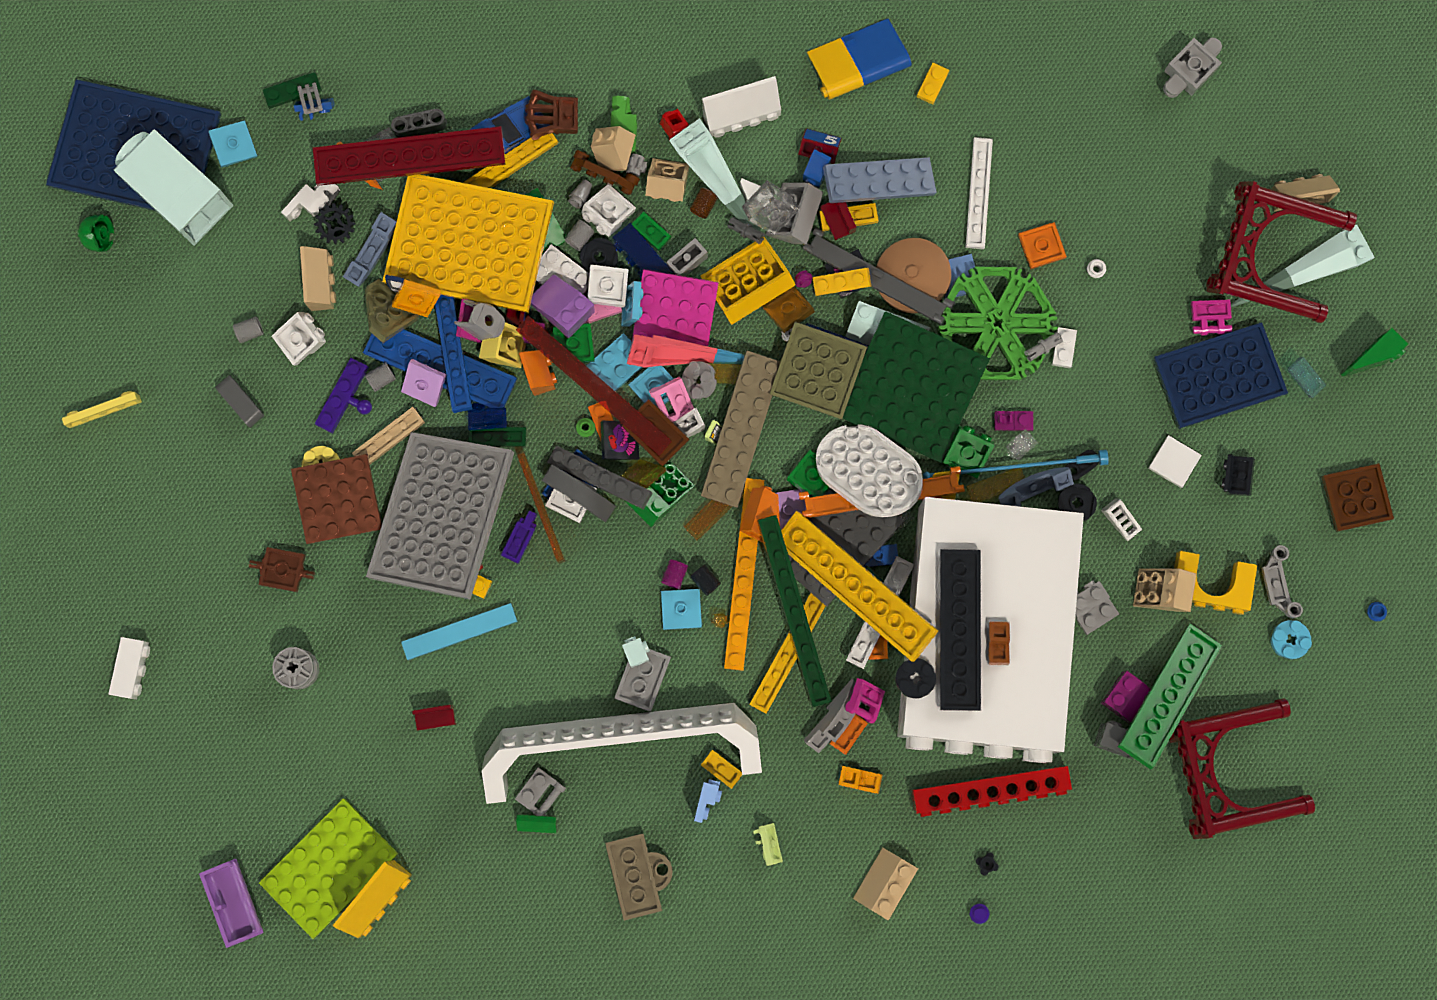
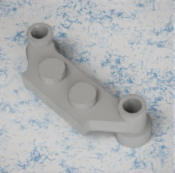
[1261,545,1303,618]

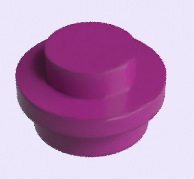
[794,271,813,288]

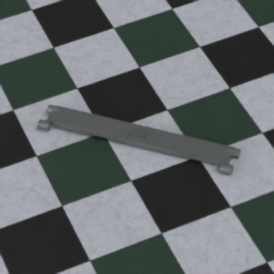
[803,228,955,324]

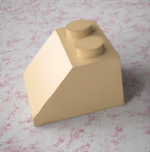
[591,126,636,172]
[645,158,689,202]

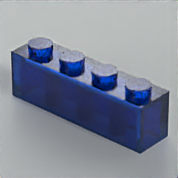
[613,223,675,279]

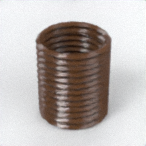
[690,188,718,219]

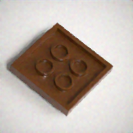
[1322,463,1394,532]

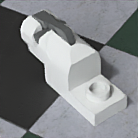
[281,184,340,222]

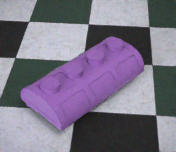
[199,859,264,948]

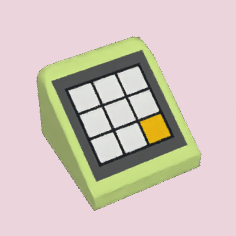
[705,420,722,445]

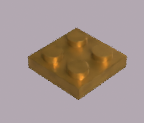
[762,287,815,333]

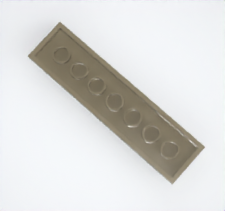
[700,351,781,508]

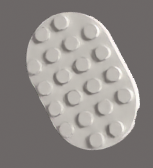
[816,424,923,517]

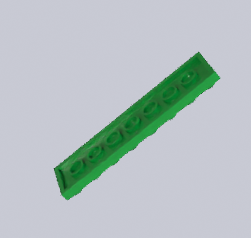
[1117,624,1222,770]

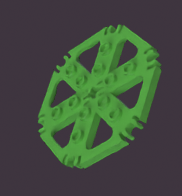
[937,267,1058,380]

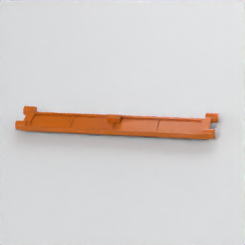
[798,466,965,518]

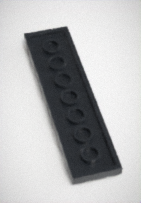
[940,549,981,711]

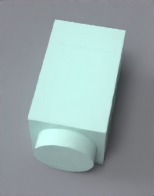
[114,129,234,246]

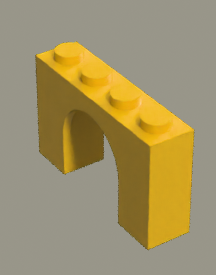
[1174,551,1257,615]

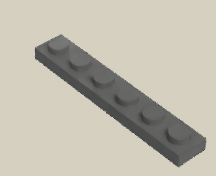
[547,446,653,510]

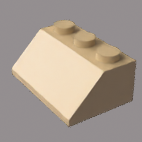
[1271,174,1340,212]
[300,246,337,311]
[853,848,918,920]

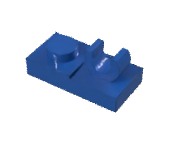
[294,98,334,121]

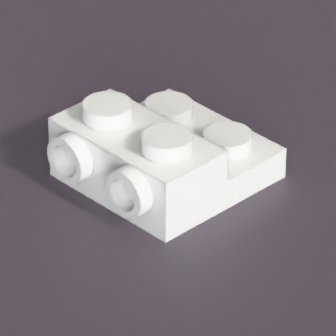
[581,184,636,237]
[272,312,326,366]

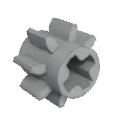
[626,154,647,177]

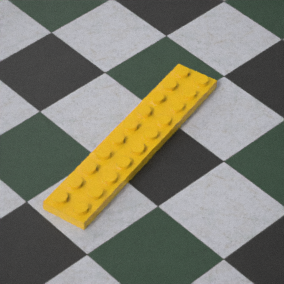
[781,511,938,662]

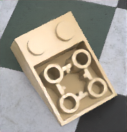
[1133,569,1196,612]

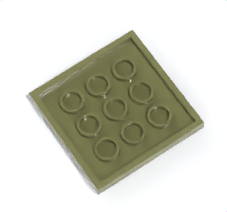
[770,322,867,419]

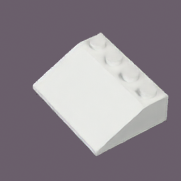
[702,76,781,137]

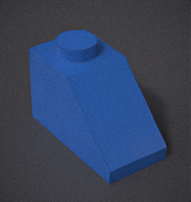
[803,149,831,188]

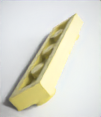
[62,391,142,428]

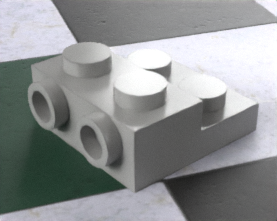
[1075,581,1119,635]

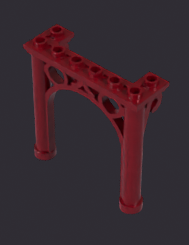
[1206,181,1357,323]
[1169,698,1315,839]

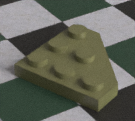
[365,279,420,343]

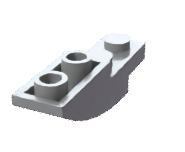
[804,679,861,753]

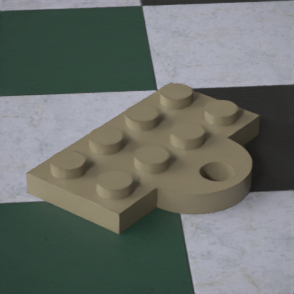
[605,833,673,921]

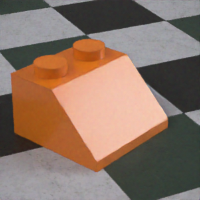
[519,350,557,396]

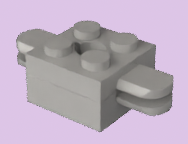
[1163,37,1222,98]

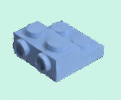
[694,779,722,823]

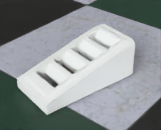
[1101,499,1142,541]

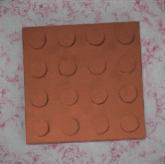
[291,454,382,544]

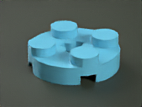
[1271,620,1312,659]

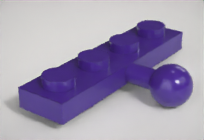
[315,358,372,434]

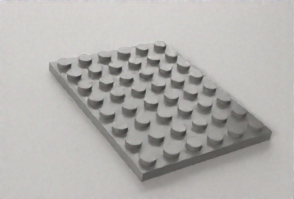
[366,432,515,600]

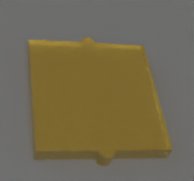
[621,459,666,488]

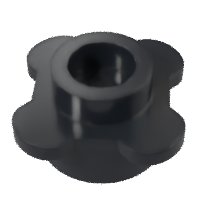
[976,853,999,876]

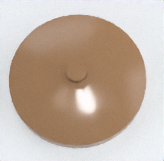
[876,238,952,313]

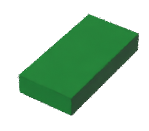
[516,815,557,833]

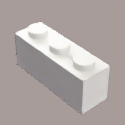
[108,637,150,700]

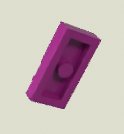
[994,411,1033,431]

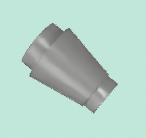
[568,180,592,209]

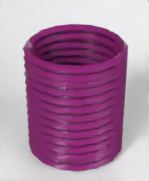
[661,559,688,589]

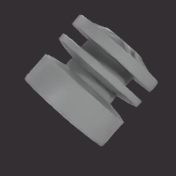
[272,647,319,690]

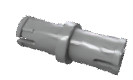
[1024,332,1063,362]

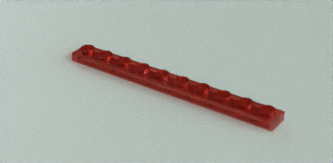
[516,316,672,456]

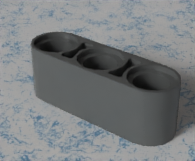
[391,109,447,138]
[215,375,265,428]

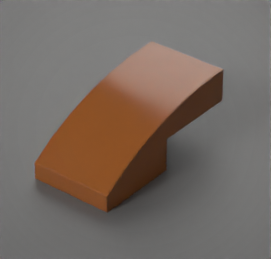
[988,622,1010,665]

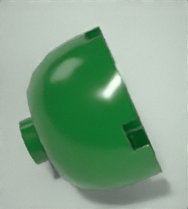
[77,214,114,252]

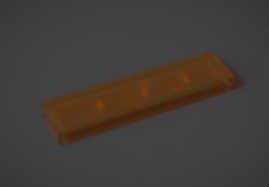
[684,485,745,541]

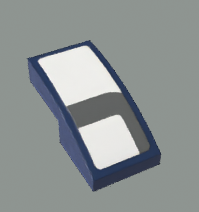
[385,275,410,293]

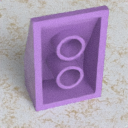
[531,274,595,338]

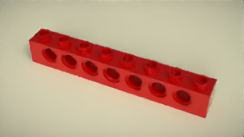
[911,766,1072,817]

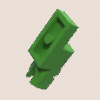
[610,96,637,156]

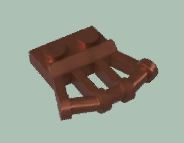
[525,90,578,140]

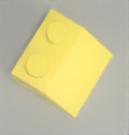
[479,321,526,368]

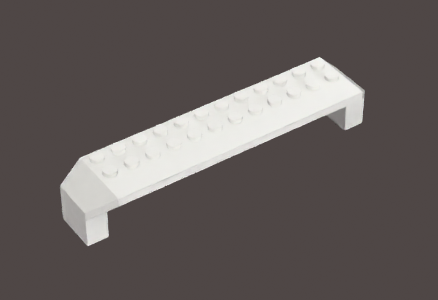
[482,703,762,804]

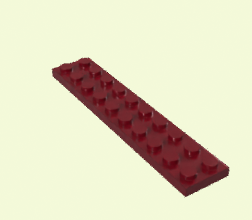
[313,126,506,186]

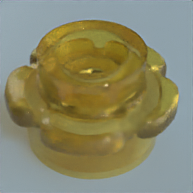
[710,614,729,628]

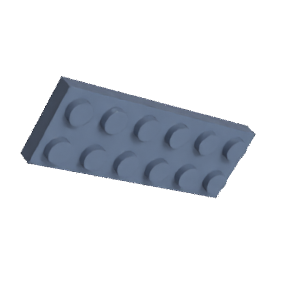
[823,157,937,203]

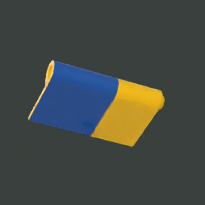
[807,18,912,100]

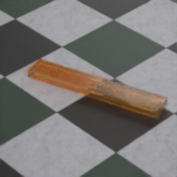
[517,453,565,564]

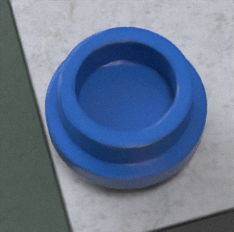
[1367,602,1387,622]

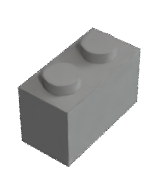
[666,238,708,276]

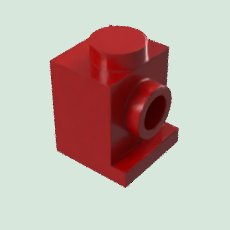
[660,109,689,143]

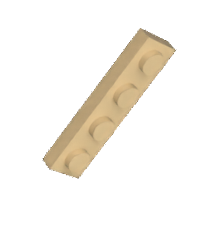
[352,407,425,464]

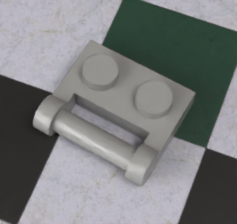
[515,767,566,816]

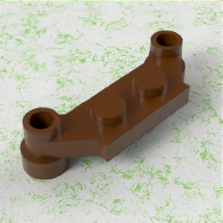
[570,150,640,196]

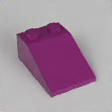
[1101,671,1150,724]

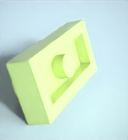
[753,823,783,866]

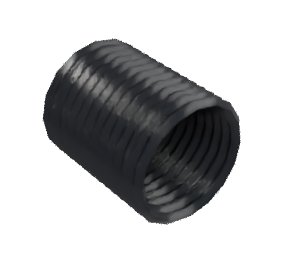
[690,564,721,596]

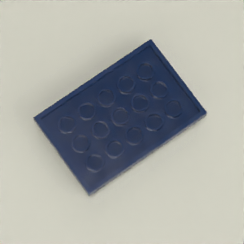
[1153,322,1288,429]

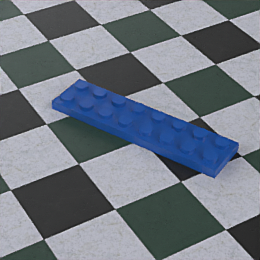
[363,330,517,413]

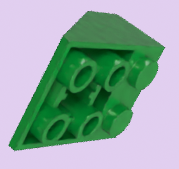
[625,460,695,528]

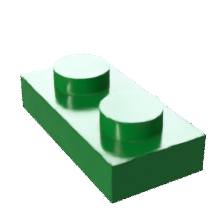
[631,211,671,251]

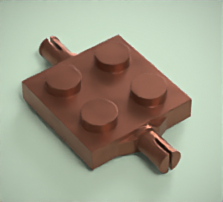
[249,547,315,592]

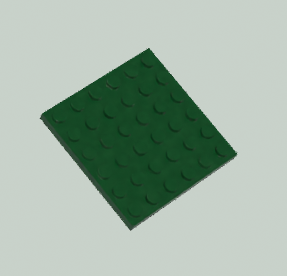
[843,311,990,463]

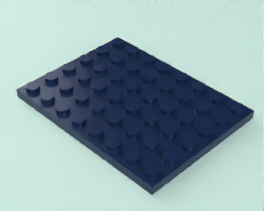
[46,79,221,211]

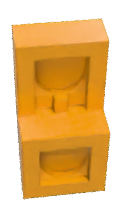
[838,766,883,794]

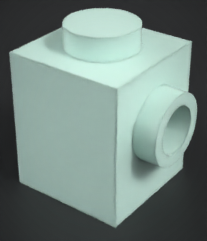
[622,636,650,668]

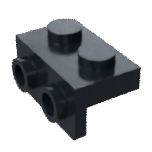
[1222,454,1255,496]

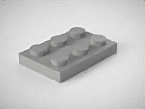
[614,649,671,712]

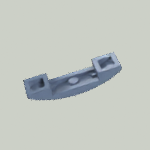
[343,212,397,287]
[998,467,1074,507]

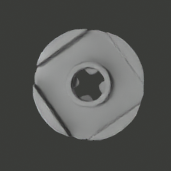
[681,361,717,400]

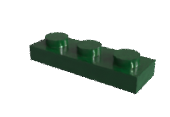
[262,72,322,109]
[468,427,527,447]

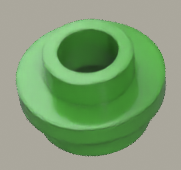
[576,418,595,437]

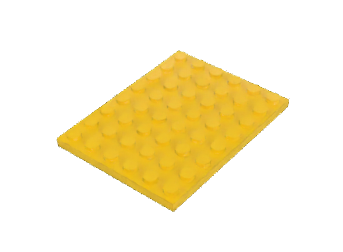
[382,175,554,313]

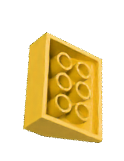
[700,237,795,325]
[333,860,412,938]

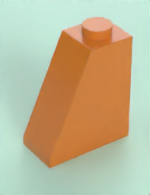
[739,486,780,543]

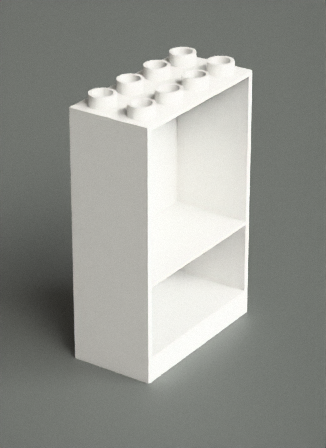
[897,497,1084,763]

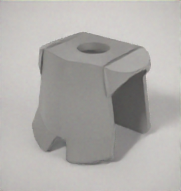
[454,300,505,341]

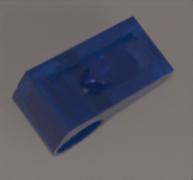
[467,403,507,430]

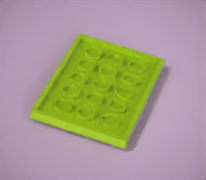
[259,798,399,939]

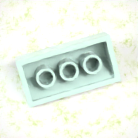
[845,301,930,349]

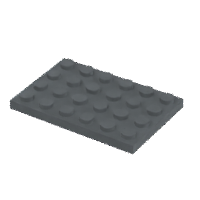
[789,488,904,607]

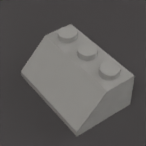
[766,183,823,245]

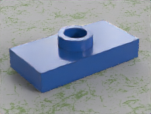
[864,544,898,567]

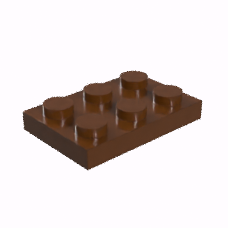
[622,399,690,467]

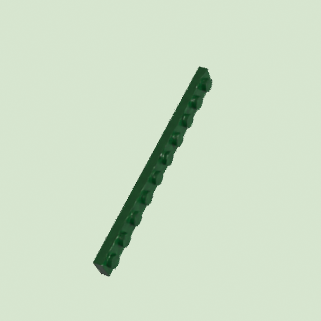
[757,515,832,707]

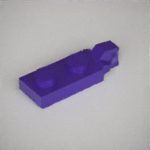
[501,510,537,564]

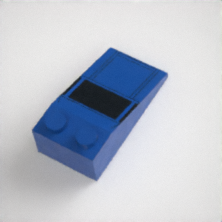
[470,96,550,154]

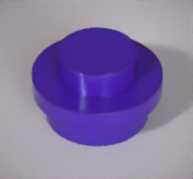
[969,904,990,924]

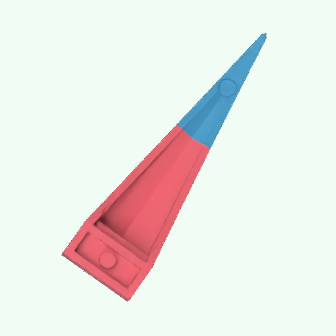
[627,334,744,367]

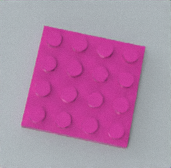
[632,269,719,347]

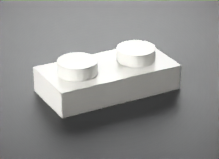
[1052,327,1077,368]

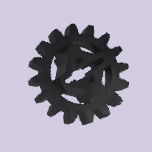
[314,203,356,245]

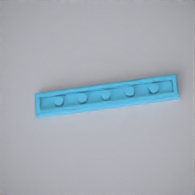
[401,603,518,660]

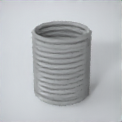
[564,220,594,251]
[233,316,264,344]
[365,363,396,392]

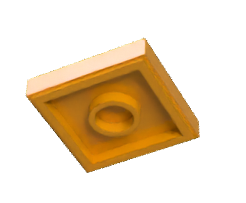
[392,279,441,317]

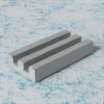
[298,83,323,114]

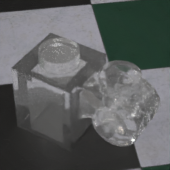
[1006,429,1038,461]

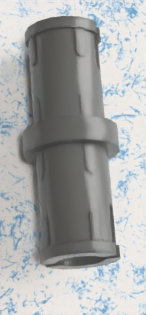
[728,217,765,244]

